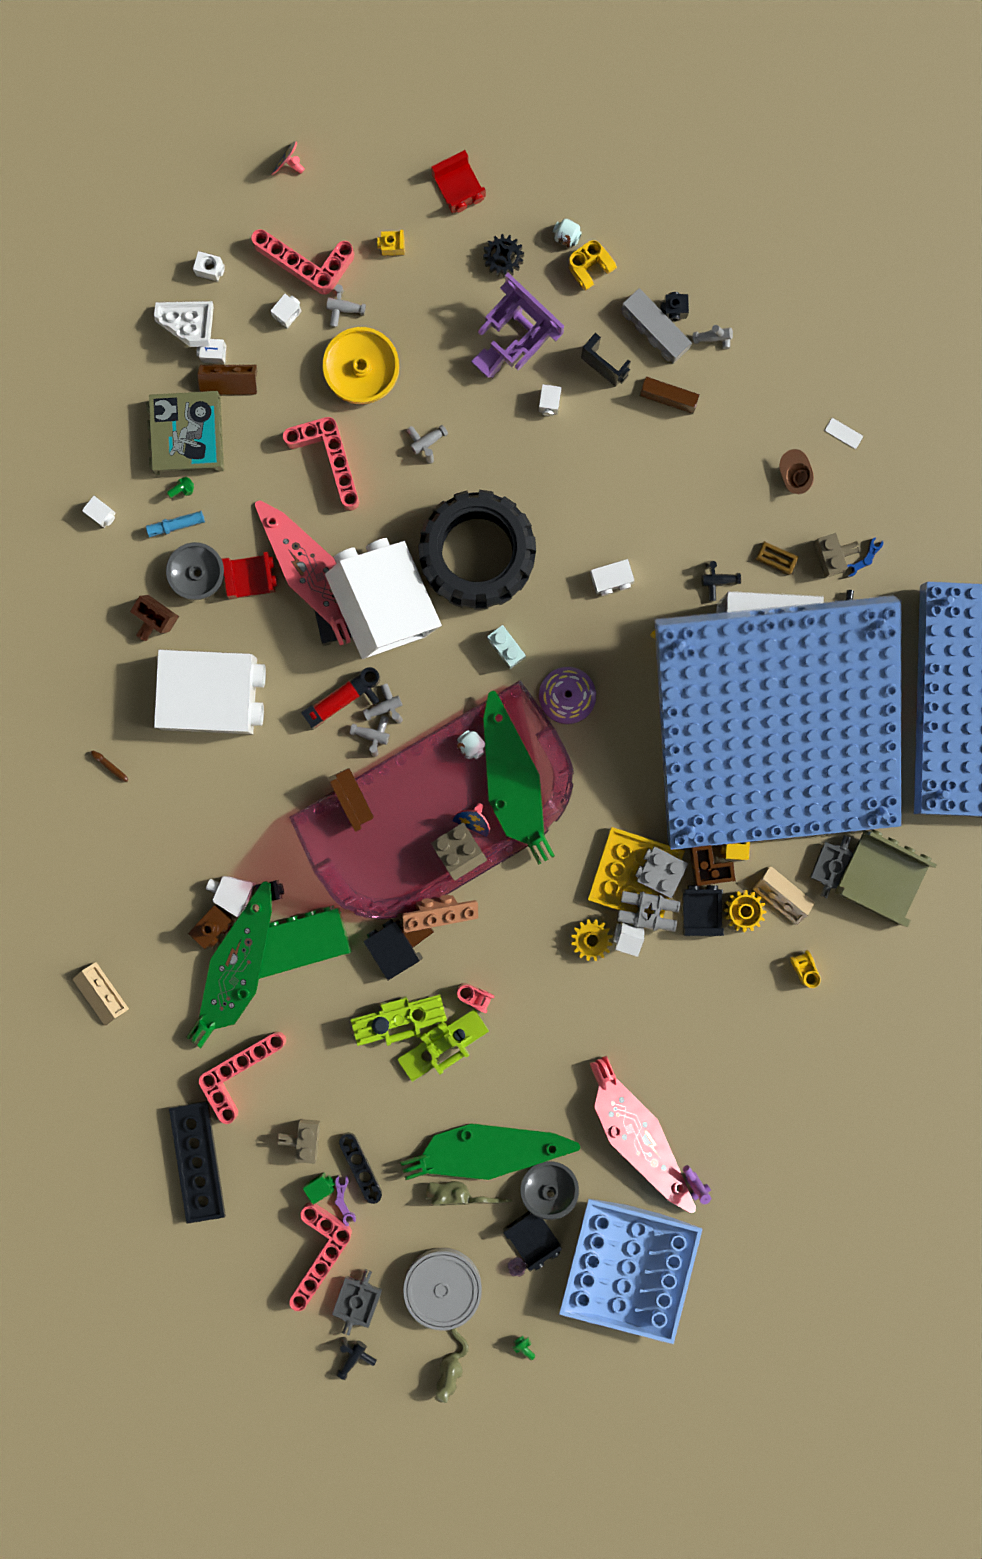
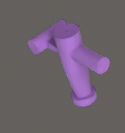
[682,1165,711,1204]

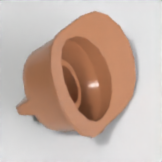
[779,449,814,495]

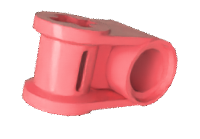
[457,983,495,1013]

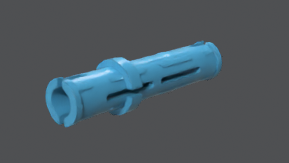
[146,510,205,537]

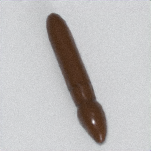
[91,750,128,782]

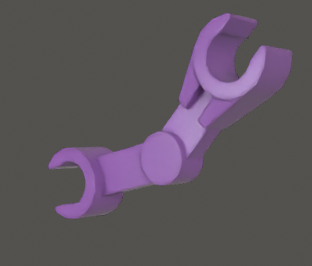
[335,1175,356,1226]

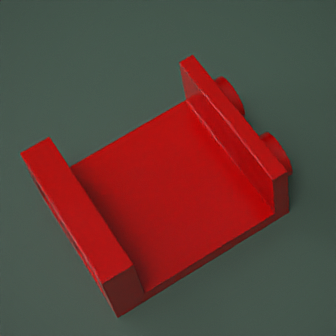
[431,150,486,214]
[222,552,278,599]

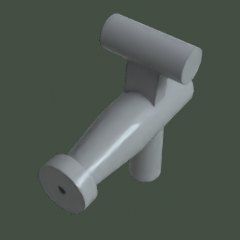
[327,284,366,327]
[693,325,733,349]
[407,425,448,464]
[363,684,403,724]
[350,716,390,757]

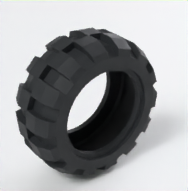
[418,489,536,610]

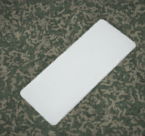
[825,418,863,449]

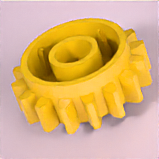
[723,890,767,932]
[571,919,613,961]

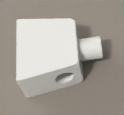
[206,876,256,917]

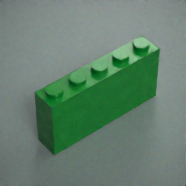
[259,905,352,979]

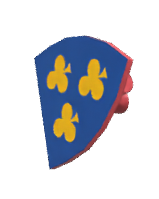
[271,141,305,175]
[452,803,490,837]

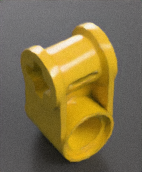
[790,950,821,988]

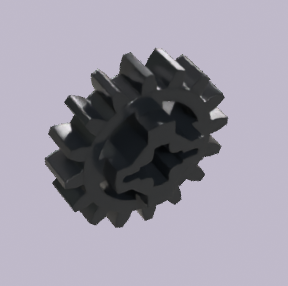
[483,234,524,277]

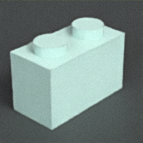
[487,625,526,669]

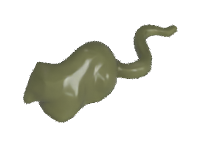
[425,1181,512,1206]
[435,1328,469,1403]

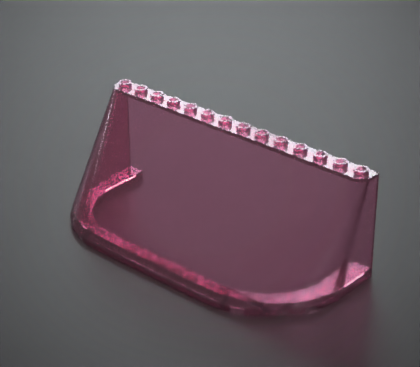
[289,680,574,919]

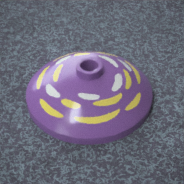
[539,667,596,724]

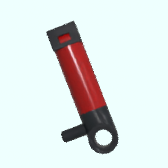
[301,667,380,729]

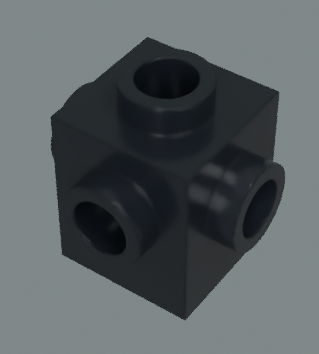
[660,292,689,322]

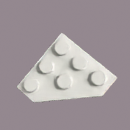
[154,301,214,347]

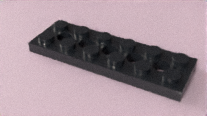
[169,1101,226,1224]

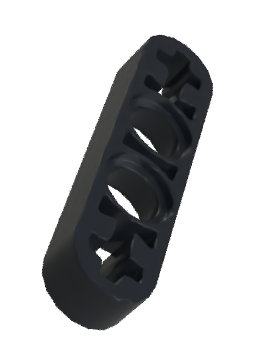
[339,1132,382,1204]

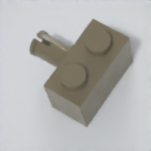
[813,533,860,578]
[278,1119,320,1164]

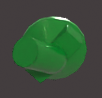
[167,477,194,498]
[512,1335,535,1360]

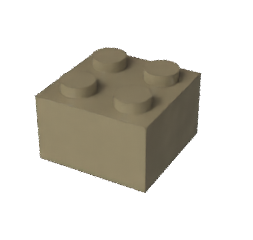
[431,822,487,881]

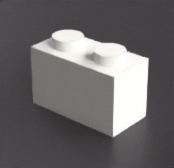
[590,559,634,596]
[613,922,644,957]

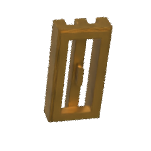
[755,541,799,575]

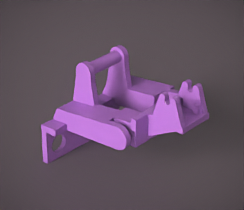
[472,273,564,378]

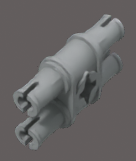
[617,891,680,932]

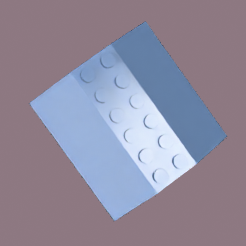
[559,1199,702,1344]

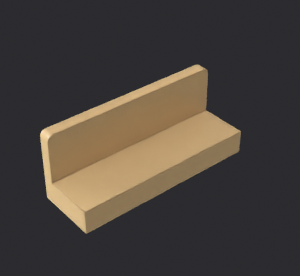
[752,866,815,925]
[73,962,129,1026]

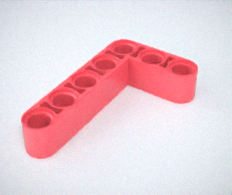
[252,229,354,295]
[283,417,359,511]
[199,1032,286,1124]
[290,1202,352,1311]

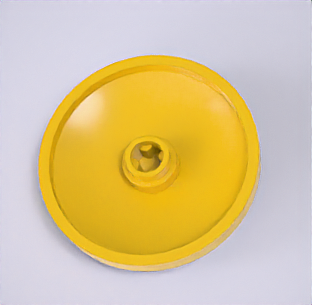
[323,327,399,404]

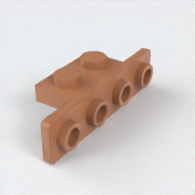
[402,895,478,932]

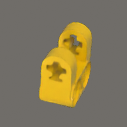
[569,240,617,291]

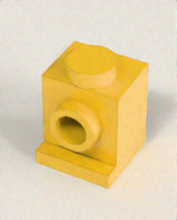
[377,230,405,256]
[720,842,750,860]

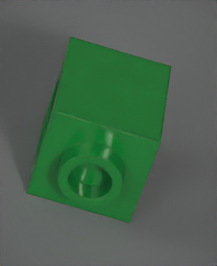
[303,1172,335,1205]

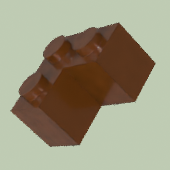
[690,845,736,886]

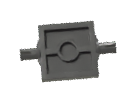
[810,835,853,899]
[332,1269,382,1335]

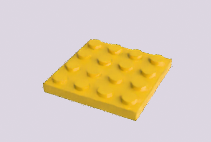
[587,827,685,919]

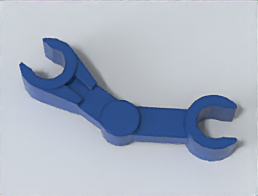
[847,537,884,577]

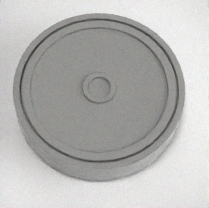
[403,1248,482,1330]

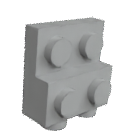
[635,847,688,898]

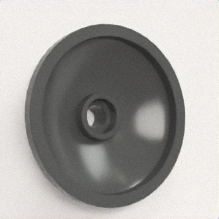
[166,542,224,600]
[521,1161,579,1220]

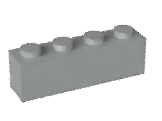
[621,288,692,364]

